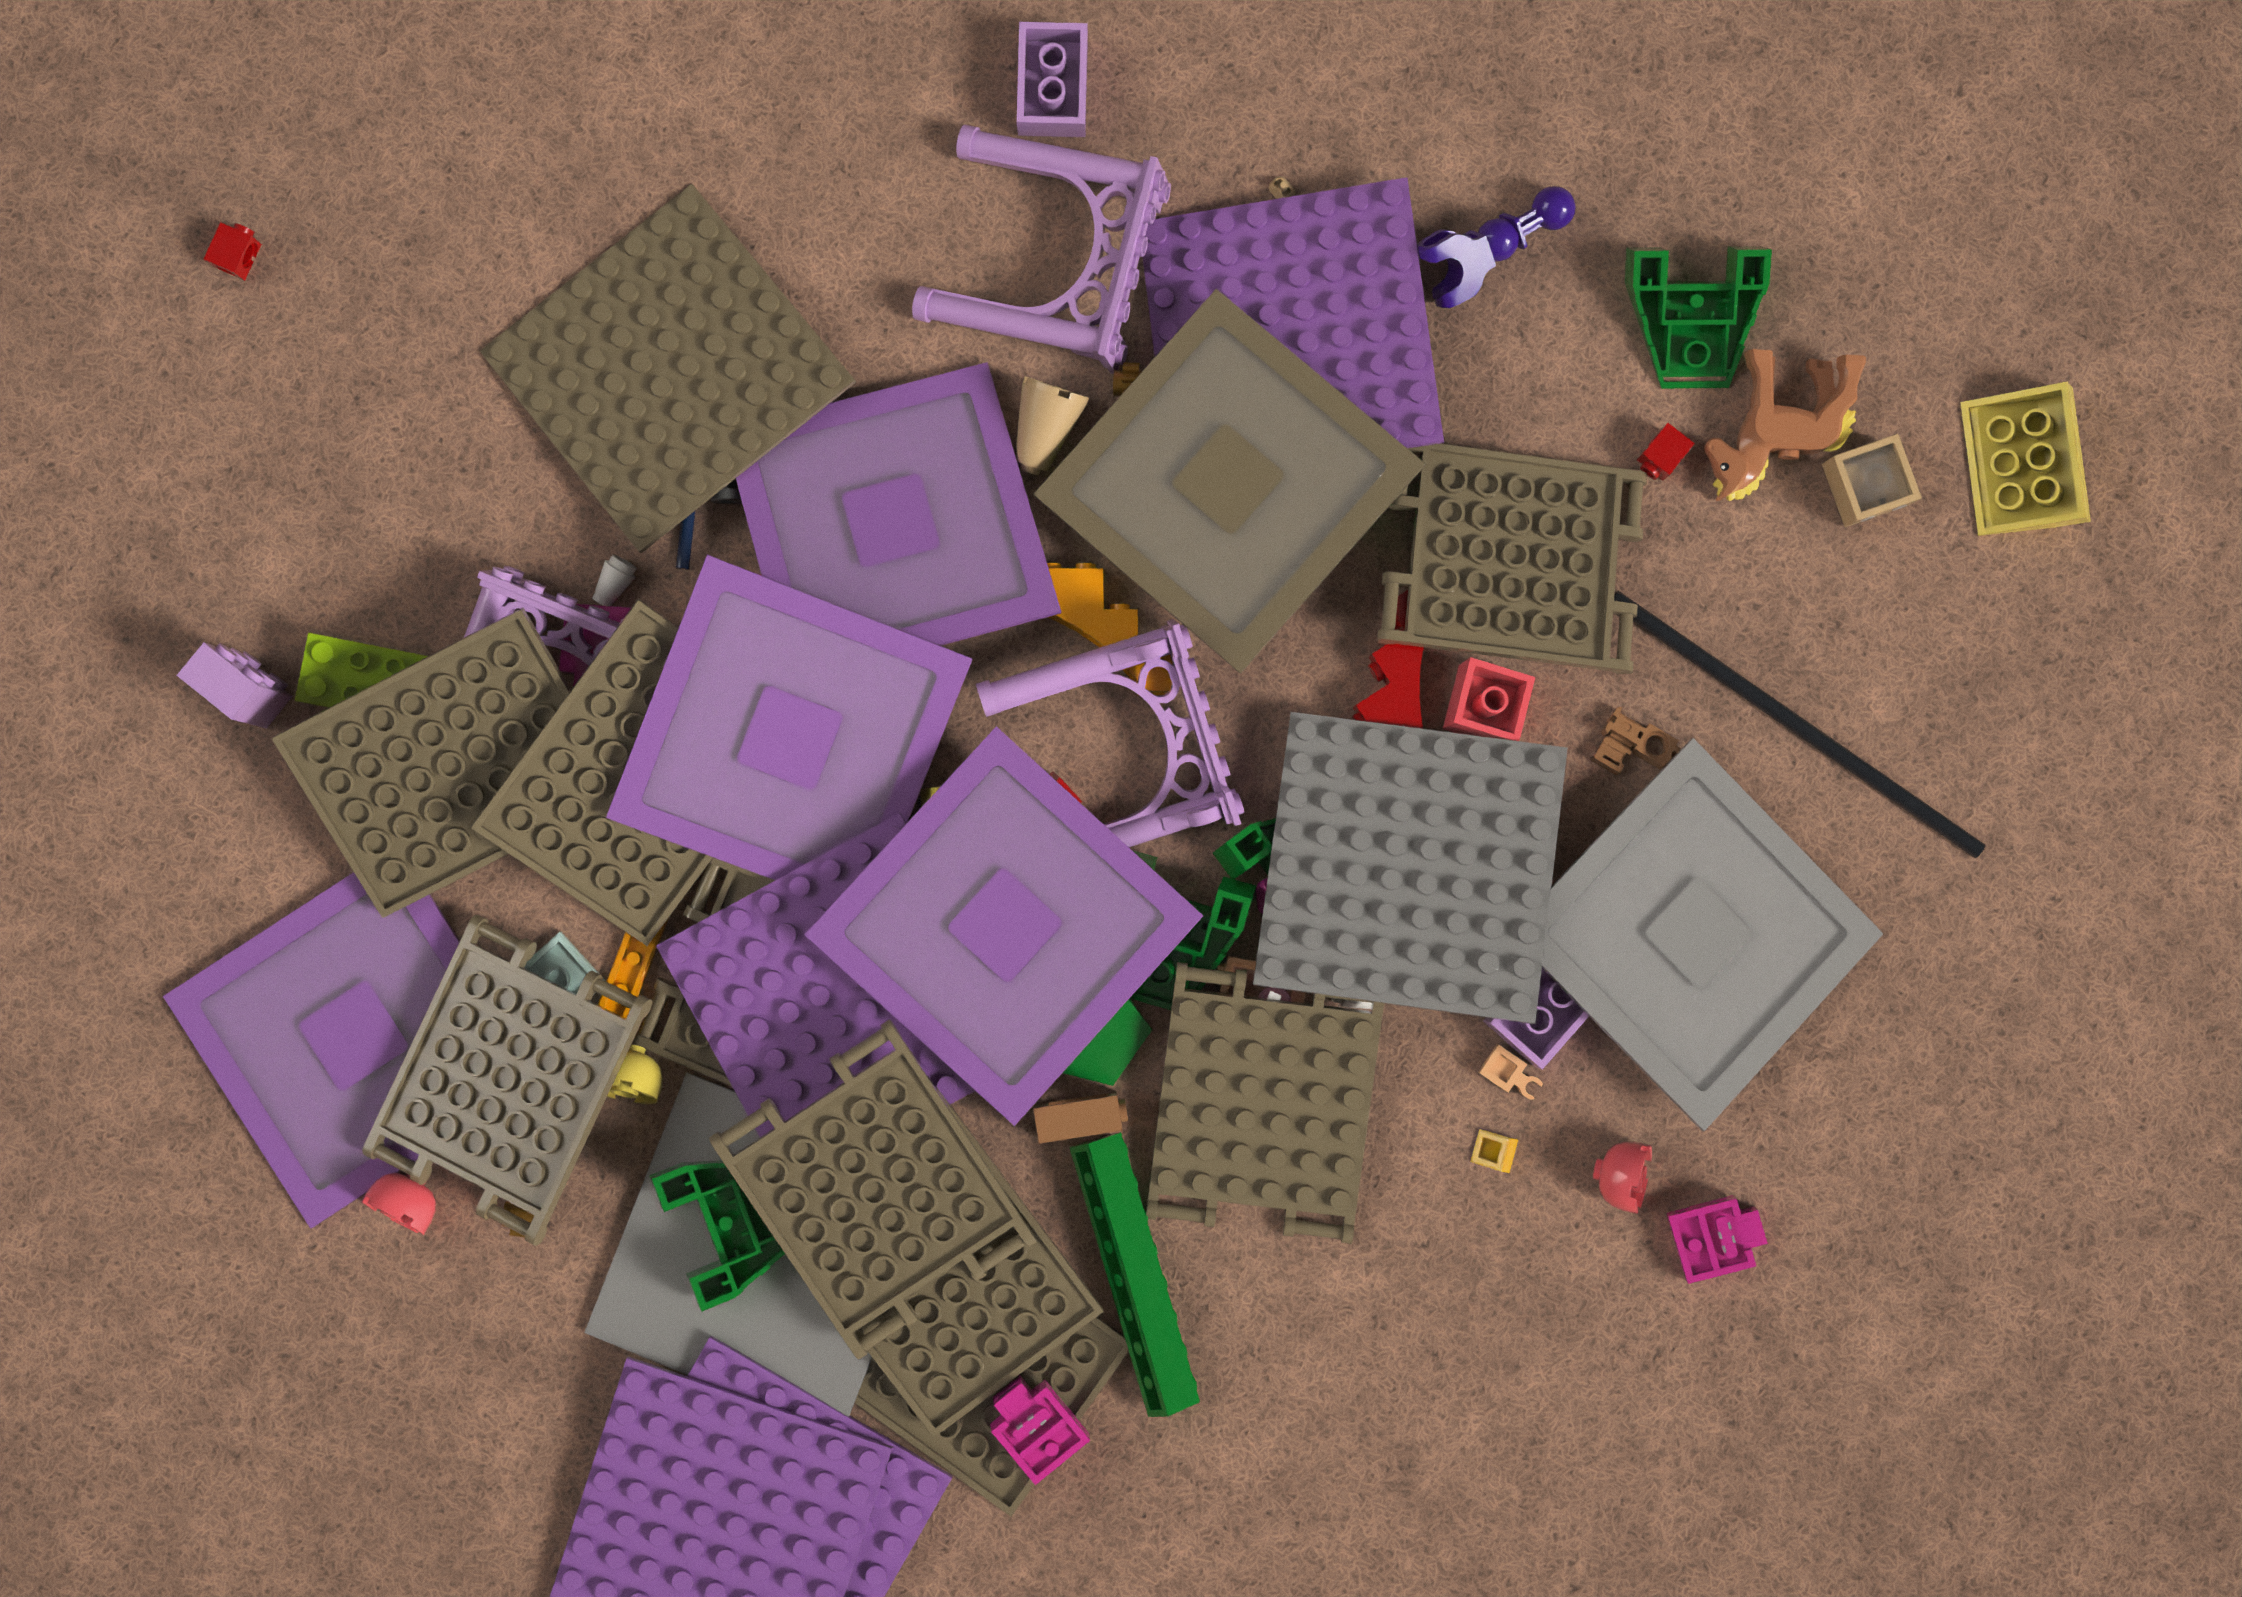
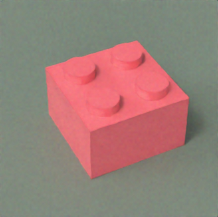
[1443,657,1535,741]

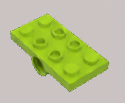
[295,633,428,708]

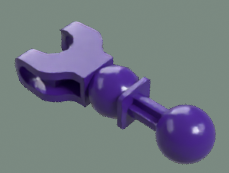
[1417,186,1576,308]

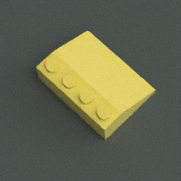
[1960,382,2091,536]

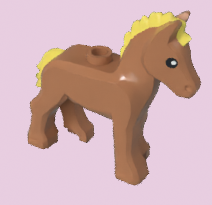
[1704,349,1866,502]

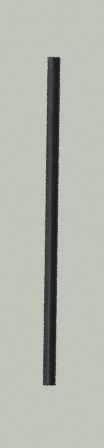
[1614,590,1986,858]

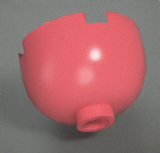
[1593,1142,1652,1214]
[361,1173,436,1235]

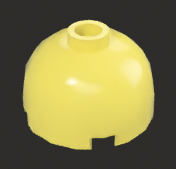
[607,1044,663,1104]

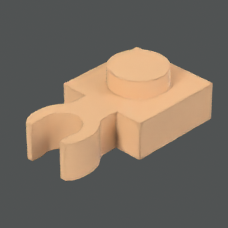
[1478,1044,1543,1100]

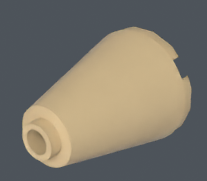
[1015,376,1089,475]

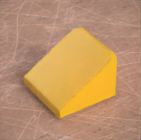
[1470,1129,1518,1173]

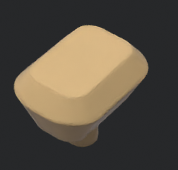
[1269,176,1295,199]

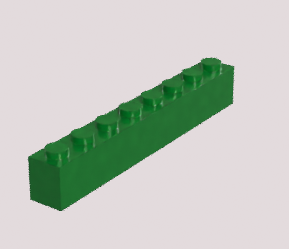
[1069,1132,1200,1417]

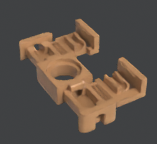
[1590,707,1681,776]

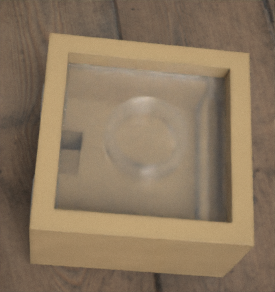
[1822,434,1922,527]

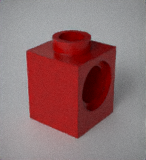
[203,222,262,281]
[1637,423,1695,481]

